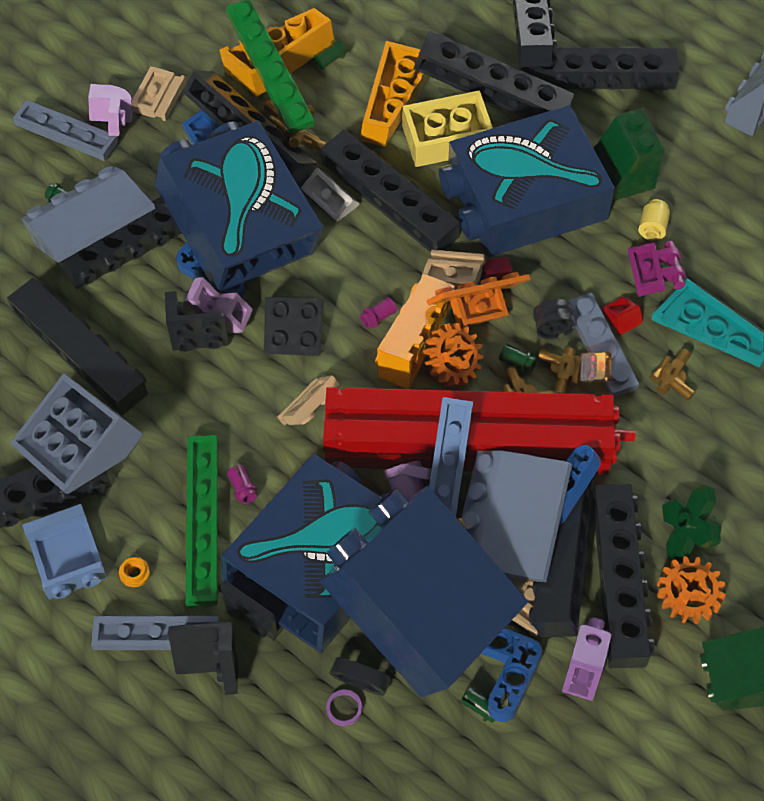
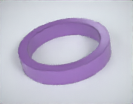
[326,690,362,726]

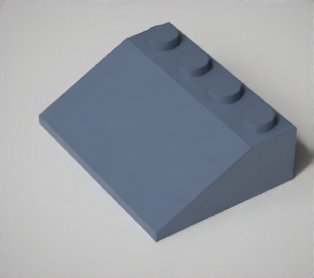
[725,53,764,137]
[21,166,155,263]
[10,373,144,494]
[461,451,572,582]

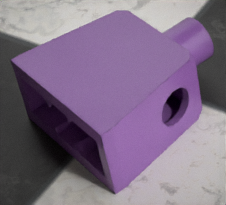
[562,618,612,701]

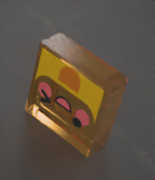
[580,351,611,383]

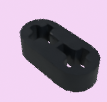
[329,657,391,696]

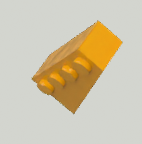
[219,8,334,97]
[360,41,430,147]
[375,274,455,389]

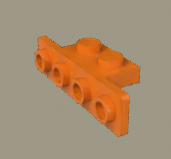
[427,272,531,328]

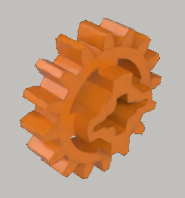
[424,323,484,386]
[657,556,726,624]

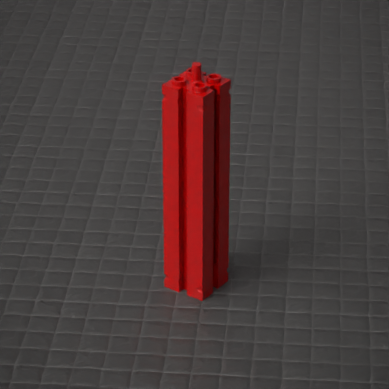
[323,387,636,475]

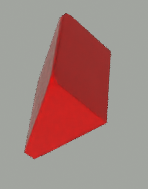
[482,257,513,281]
[601,296,643,334]

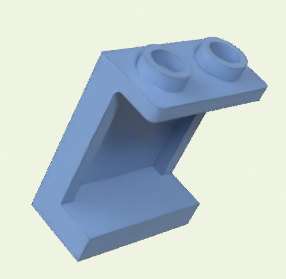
[22,504,107,599]

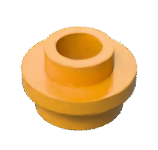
[119,557,150,588]

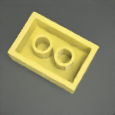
[402,90,493,167]

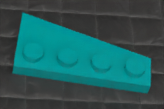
[651,279,764,368]

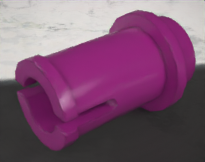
[360,297,397,329]
[227,465,258,504]

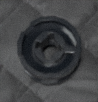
[533,299,576,339]

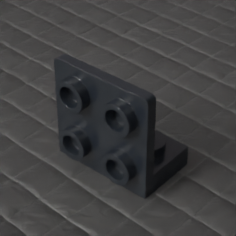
[165,291,229,352]
[264,297,324,356]
[220,580,284,641]
[168,622,239,695]

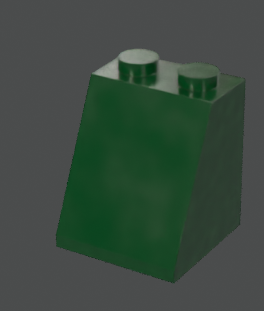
[594,108,664,201]
[700,627,764,711]

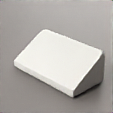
[301,168,360,222]

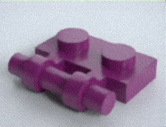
[627,241,686,297]

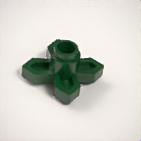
[662,485,721,562]

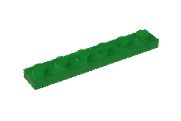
[226,0,314,135]
[186,435,218,607]

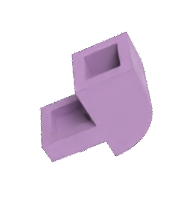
[88,84,132,136]
[184,277,253,333]

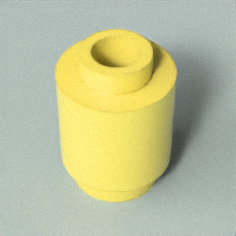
[638,199,670,241]

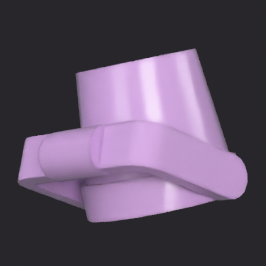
[383,461,432,498]

